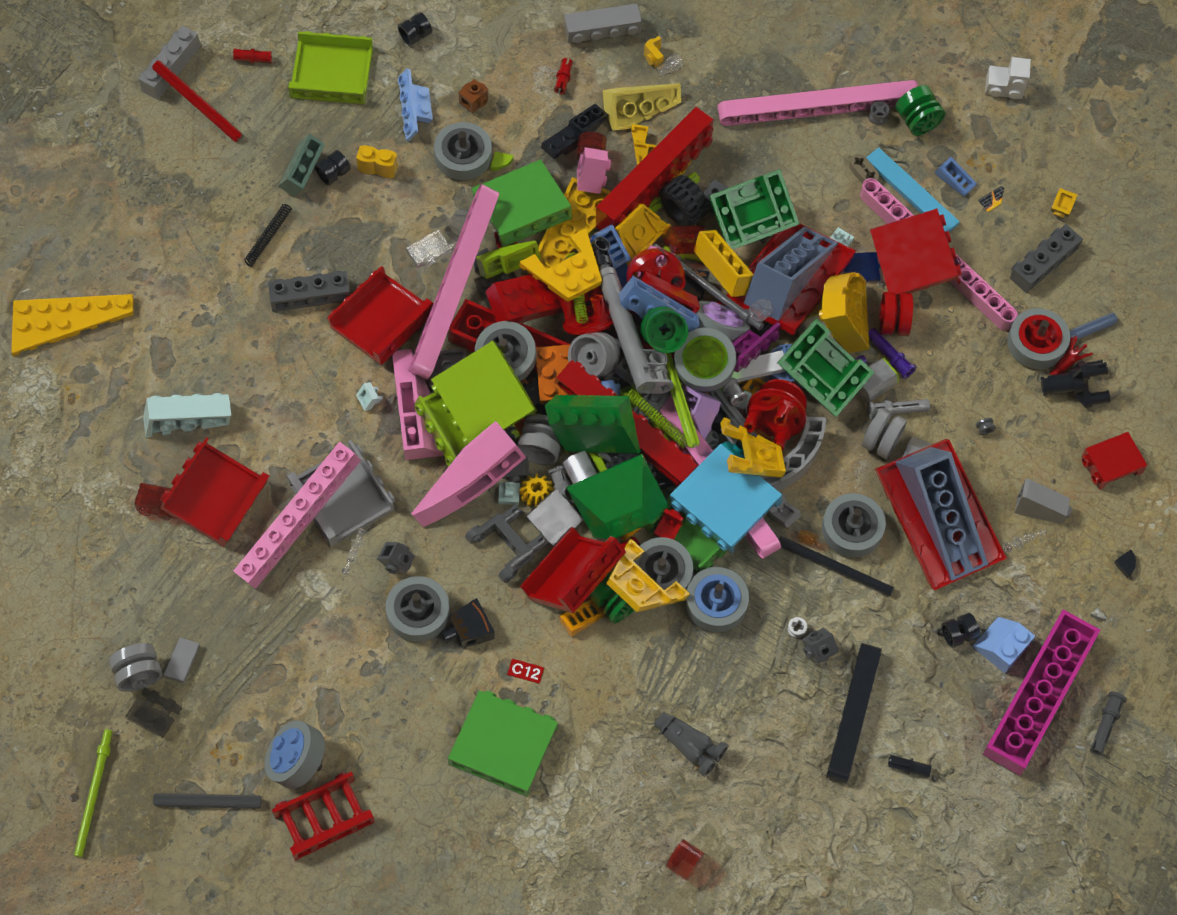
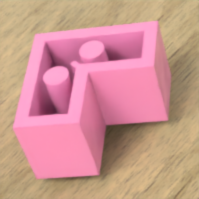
[577,147,611,194]

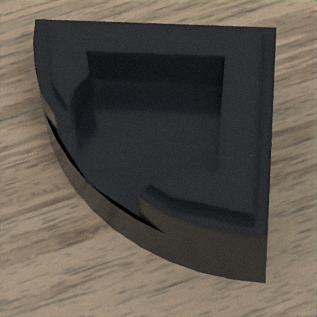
[1114,550,1136,578]

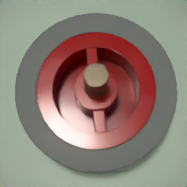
[1007,308,1070,369]

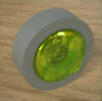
[675,328,736,392]

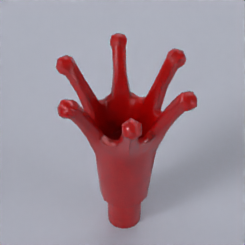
[1049,336,1093,376]

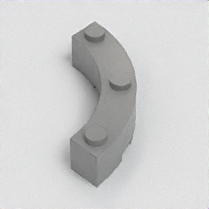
[759,417,826,491]

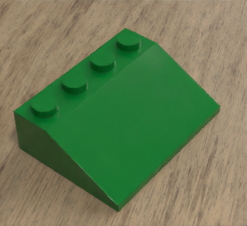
[545,395,640,454]

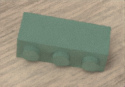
[278,134,325,196]

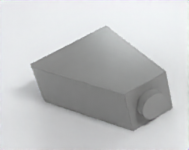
[1014,479,1072,524]

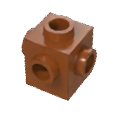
[459,79,488,114]

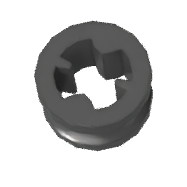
[976,418,996,435]

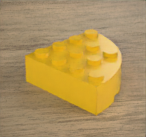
[819,272,870,353]

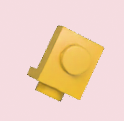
[644,36,664,70]
[1051,188,1077,218]

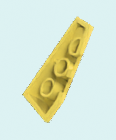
[603,83,681,131]

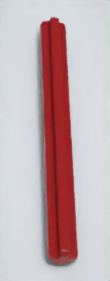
[152,60,242,142]

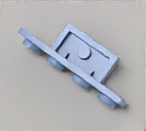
[398,68,433,141]

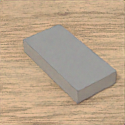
[164,637,200,684]

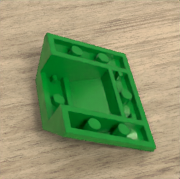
[709,169,800,250]
[777,318,875,417]
[567,454,668,539]

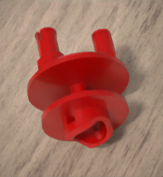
[560,286,618,339]
[743,379,807,451]

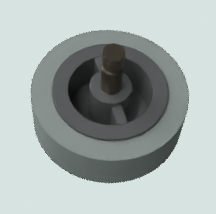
[434,122,492,180]
[475,321,537,381]
[822,493,886,557]
[634,537,693,590]
[386,576,450,642]

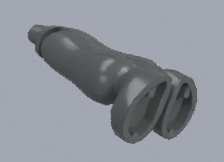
[654,712,729,777]

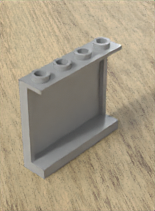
[287,439,395,547]

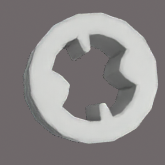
[787,617,807,638]

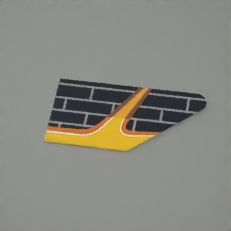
[978,186,1004,212]

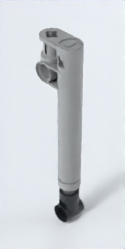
[591,236,674,394]

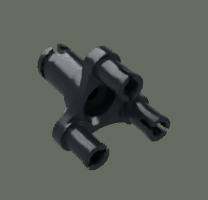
[1040,359,1110,408]

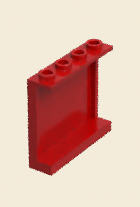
[870,208,962,301]
[327,266,433,365]
[160,437,270,547]
[520,527,626,613]

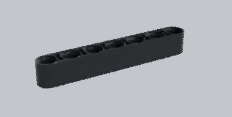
[826,643,882,784]

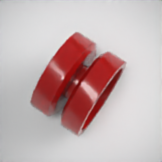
[879,292,913,337]

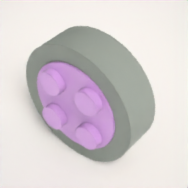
[696,301,750,351]

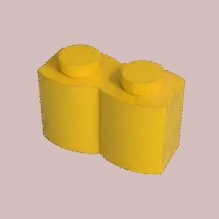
[356,145,398,178]

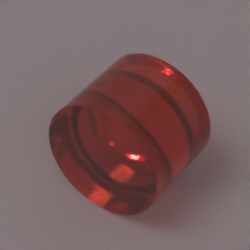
[577,132,607,161]
[666,839,705,881]

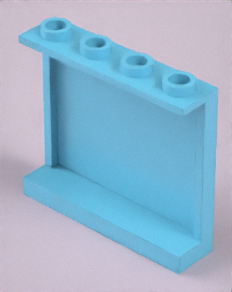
[670,444,782,554]

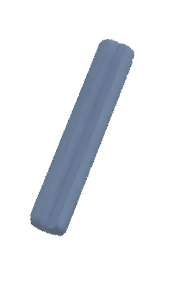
[1069,313,1118,341]

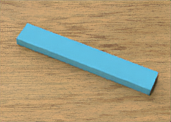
[866,147,960,232]

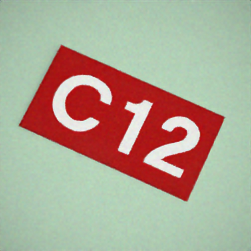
[507,659,544,683]

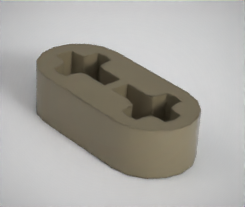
[850,154,879,184]

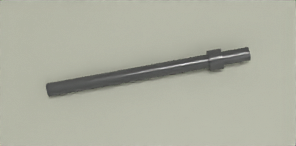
[678,259,764,331]

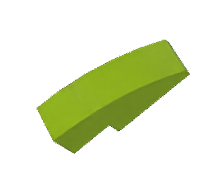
[476,241,541,279]

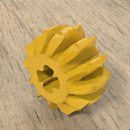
[519,473,554,507]

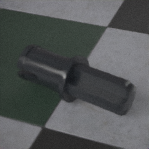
[888,755,932,778]

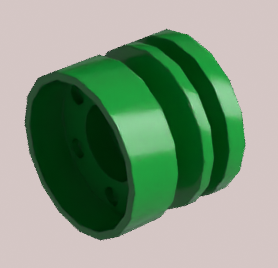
[895,85,946,136]
[641,306,688,353]
[589,571,635,624]

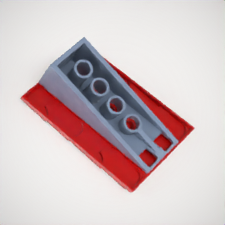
[726,224,856,335]
[875,439,1007,590]

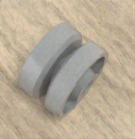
[568,332,621,377]
[861,408,907,460]
[108,643,163,692]

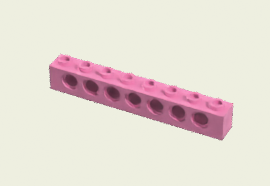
[233,442,361,589]

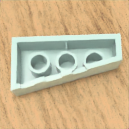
[143,393,231,438]

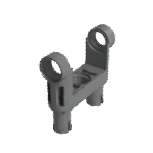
[465,504,549,583]

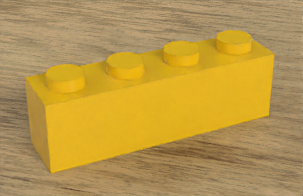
[693,230,754,297]

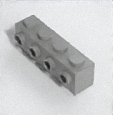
[564,4,642,43]
[139,26,201,100]

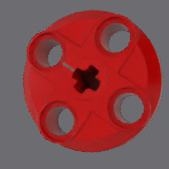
[627,248,685,289]

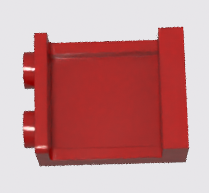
[1081,432,1148,490]

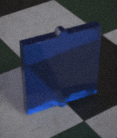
[843,252,881,282]

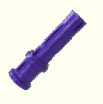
[868,328,917,379]

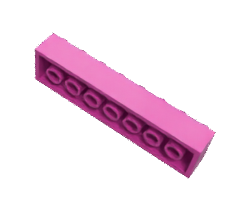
[982,609,1100,776]

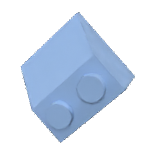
[972,617,1035,673]

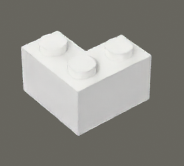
[985,57,1031,99]

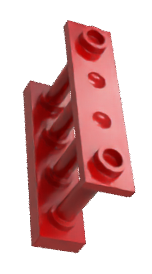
[272,771,375,861]

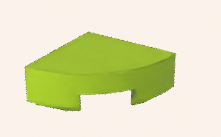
[490,151,514,171]

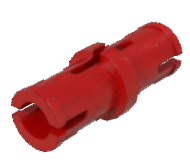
[233,48,272,63]
[554,58,573,95]

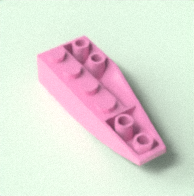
[392,349,444,460]
[411,421,526,527]

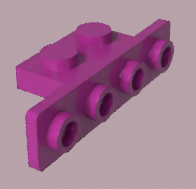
[732,322,781,373]

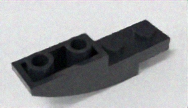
[541,103,609,159]

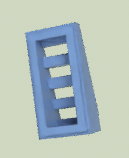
[934,157,977,196]
[594,225,631,269]

